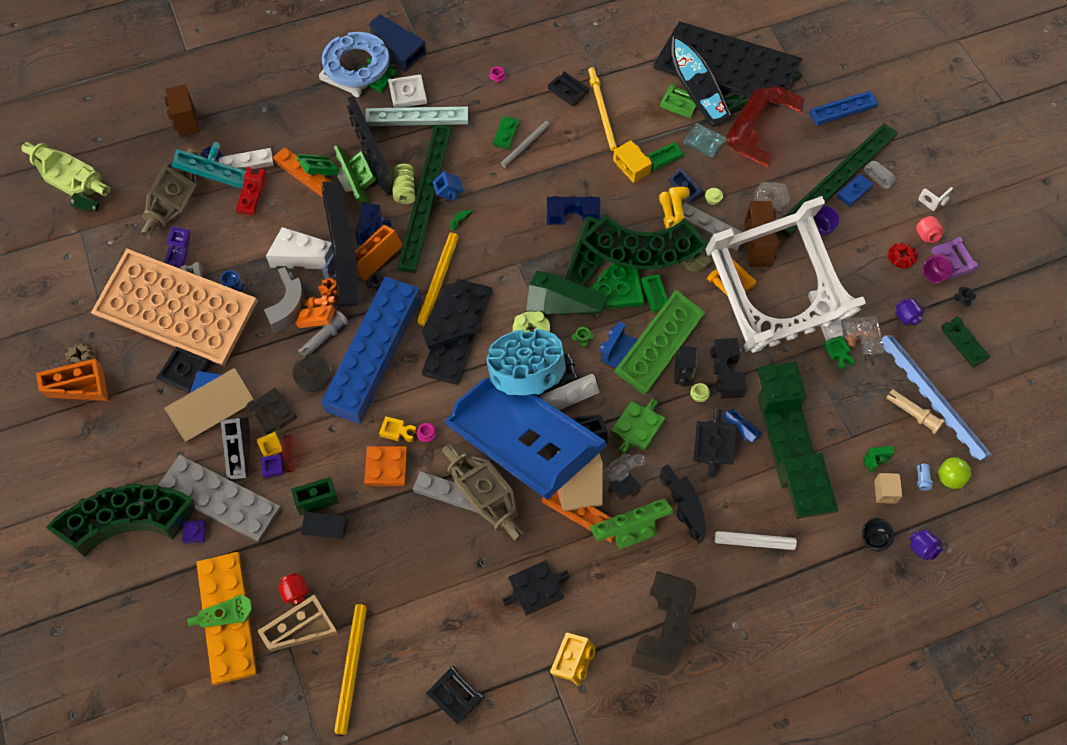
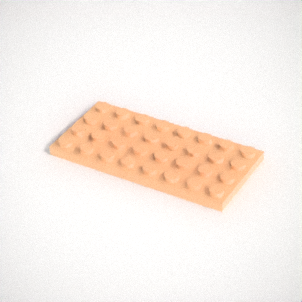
[91,249,258,366]

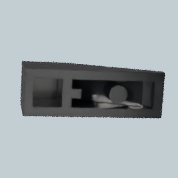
[220,417,251,480]

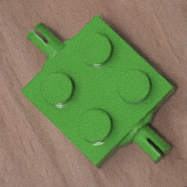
[611,399,665,455]

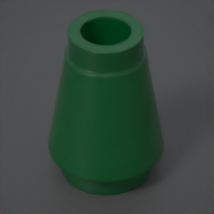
[70,192,100,212]

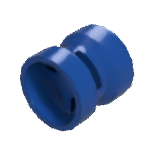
[220,270,243,292]

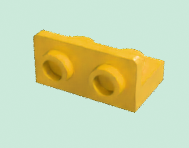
[550,633,596,686]

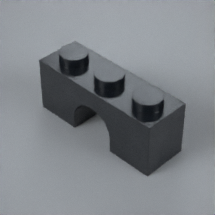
[710,338,747,399]

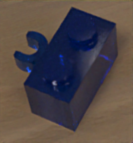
[355,203,392,245]

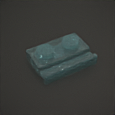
[683,123,726,158]

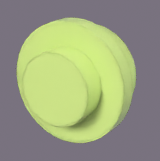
[705,188,723,205]
[690,383,710,402]

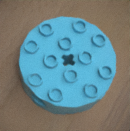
[487,329,566,395]

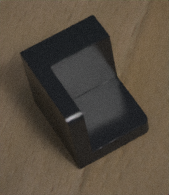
[608,470,641,500]

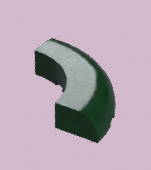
[579,214,708,269]
[45,483,195,557]

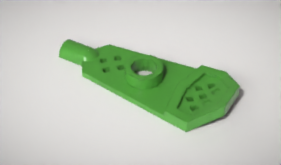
[187,595,252,628]

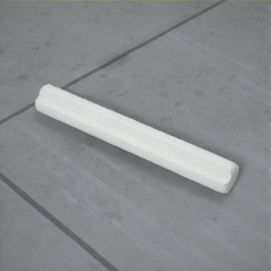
[715,531,797,550]

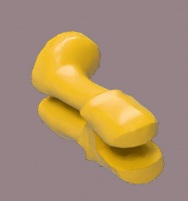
[659,187,690,228]

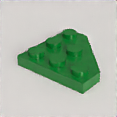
[589,263,644,310]

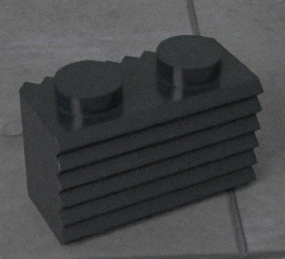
[674,346,698,387]

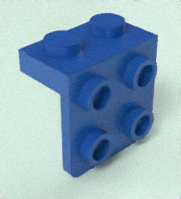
[600,321,637,368]

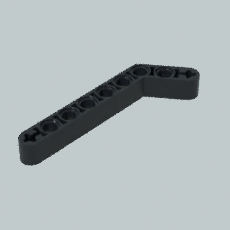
[322,181,358,307]

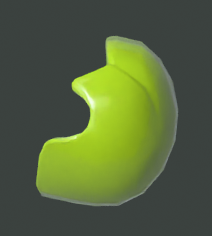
[938,457,972,489]

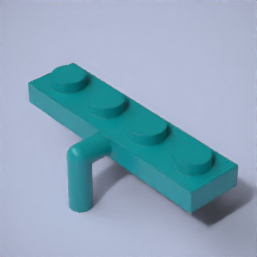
[171,142,246,189]

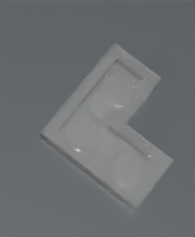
[841,316,884,355]

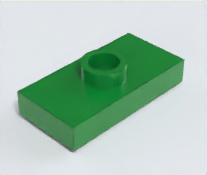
[646,142,684,171]
[641,274,668,313]

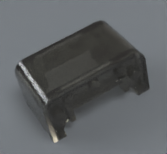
[631,571,697,676]

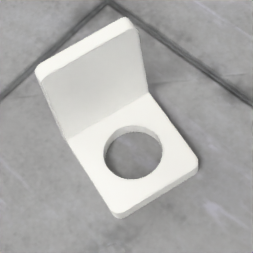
[918,187,954,211]

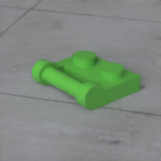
[660,84,697,119]

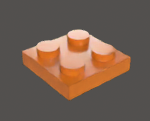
[364,446,407,486]

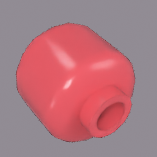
[916,216,944,243]

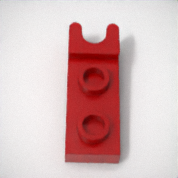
[236,167,267,216]

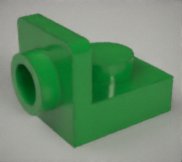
[863,446,895,473]

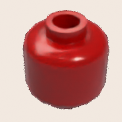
[278,572,309,606]

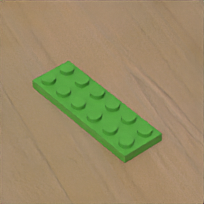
[613,290,705,395]

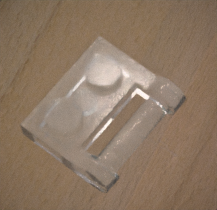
[602,454,645,481]

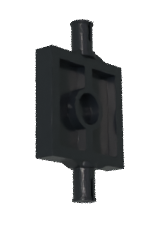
[693,409,737,477]
[502,560,570,616]

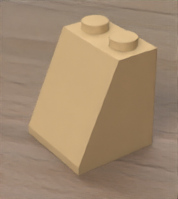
[557,451,602,511]

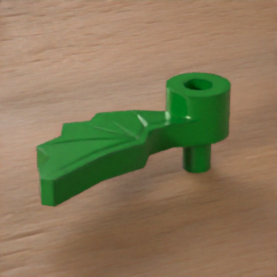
[450,210,472,231]

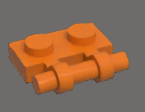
[295,295,338,328]

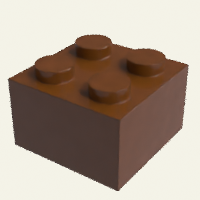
[164,84,200,137]

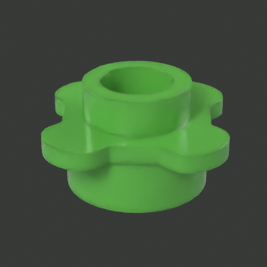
[572,327,594,347]

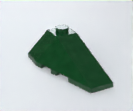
[564,216,605,286]
[526,270,608,316]

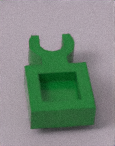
[823,336,854,370]

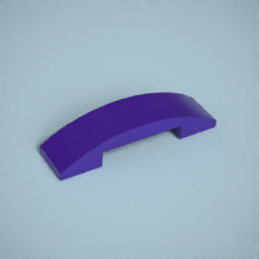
[164,226,190,269]

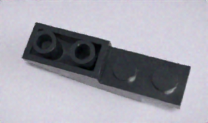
[659,464,705,544]

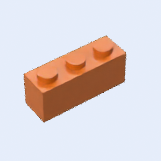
[355,225,403,281]

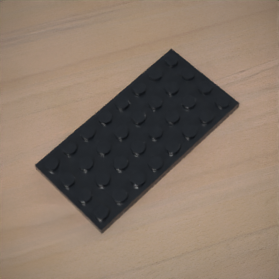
[654,21,803,108]

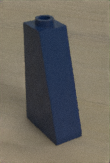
[369,14,426,72]

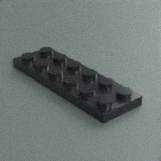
[346,96,393,196]
[422,279,493,385]

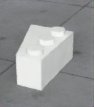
[266,227,333,269]

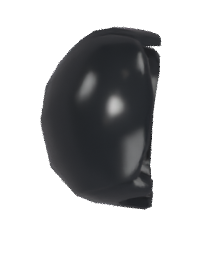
[862,518,894,552]

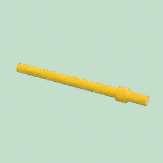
[588,68,617,151]

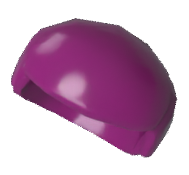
[922,254,954,284]

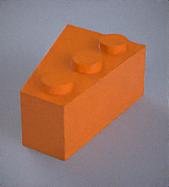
[36,359,109,401]

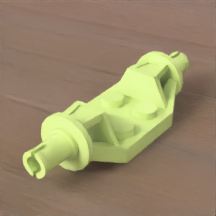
[21,142,110,196]

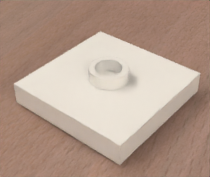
[388,74,427,108]

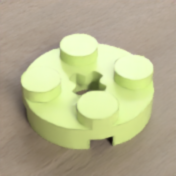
[513,311,550,332]

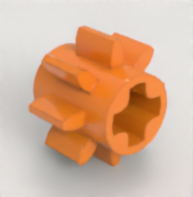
[318,277,337,296]

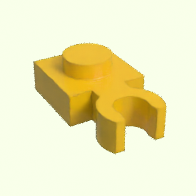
[379,416,417,442]

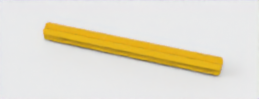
[417,233,459,326]
[334,604,367,735]

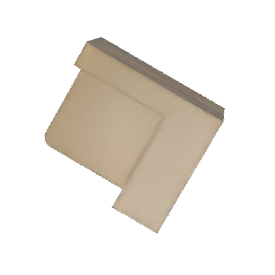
[874,473,902,504]

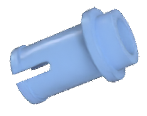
[916,464,933,491]

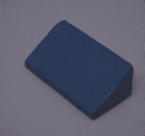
[668,167,705,203]

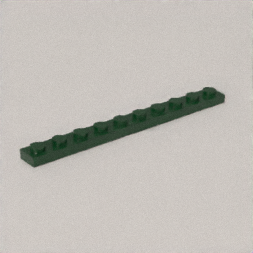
[780,123,898,238]
[397,124,452,274]

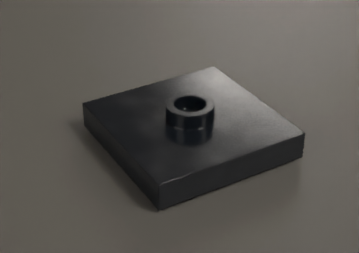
[156,346,211,393]

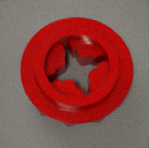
[888,242,918,268]

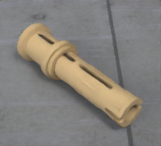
[886,389,945,434]

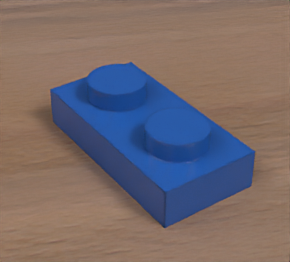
[722,408,763,443]

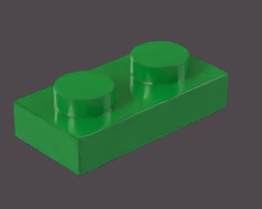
[493,116,519,150]

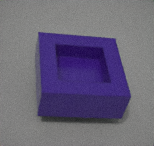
[260,454,284,479]
[182,520,206,544]

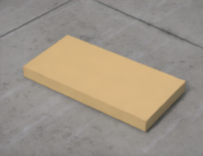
[164,368,255,442]

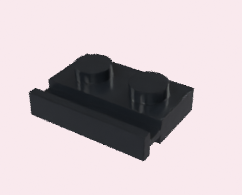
[548,71,589,106]

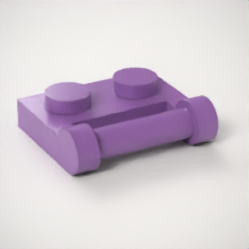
[931,237,979,280]

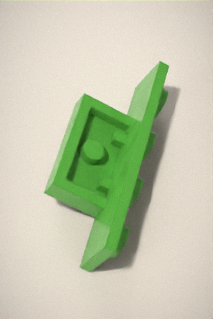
[334,145,377,205]
[589,498,673,550]

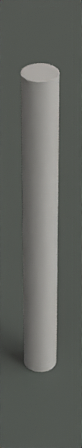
[501,121,550,168]

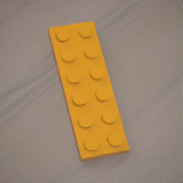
[196,552,257,686]

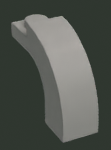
[264,267,305,333]

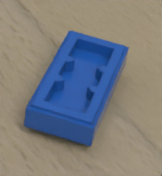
[836,174,874,207]

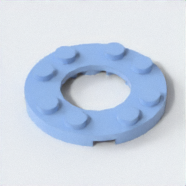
[322,32,389,88]

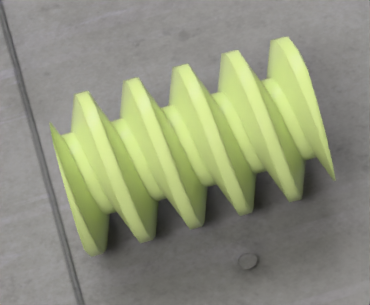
[392,164,415,204]

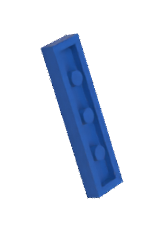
[809,91,878,126]

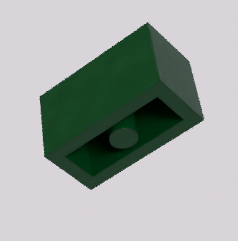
[291,477,339,516]

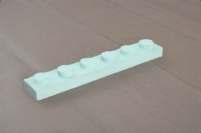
[365,107,468,126]

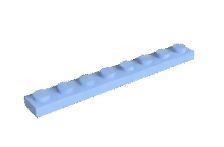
[881,335,992,460]

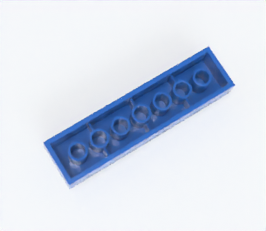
[321,277,421,424]

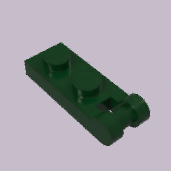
[941,317,990,368]

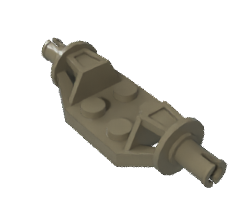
[140,148,198,238]
[442,443,525,542]

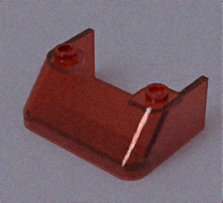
[726,86,804,167]

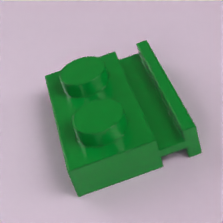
[296,154,340,176]

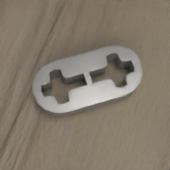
[864,161,896,189]

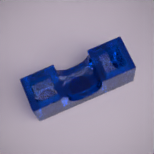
[547,196,601,225]

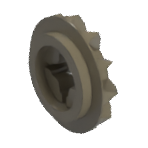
[64,342,96,365]

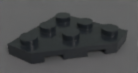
[422,283,482,350]

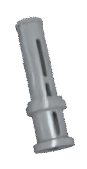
[298,311,349,359]

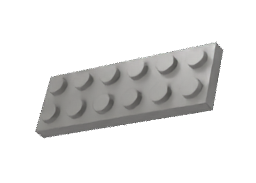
[158,455,282,543]

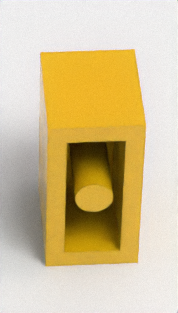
[613,140,652,183]

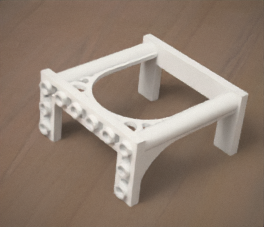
[706,196,866,353]

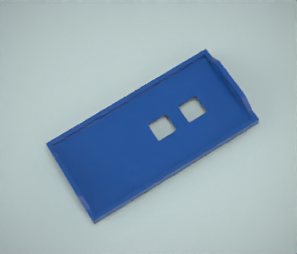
[444,378,607,500]

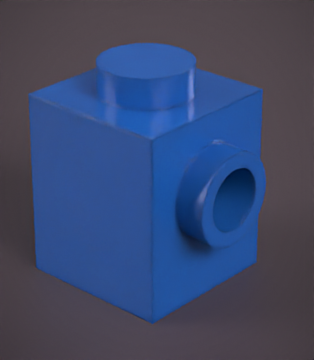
[433,171,464,201]

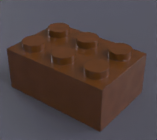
[744,201,780,267]

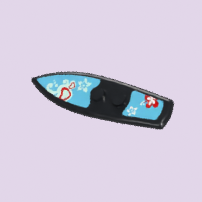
[671,36,732,127]

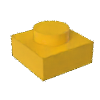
[256,432,283,457]

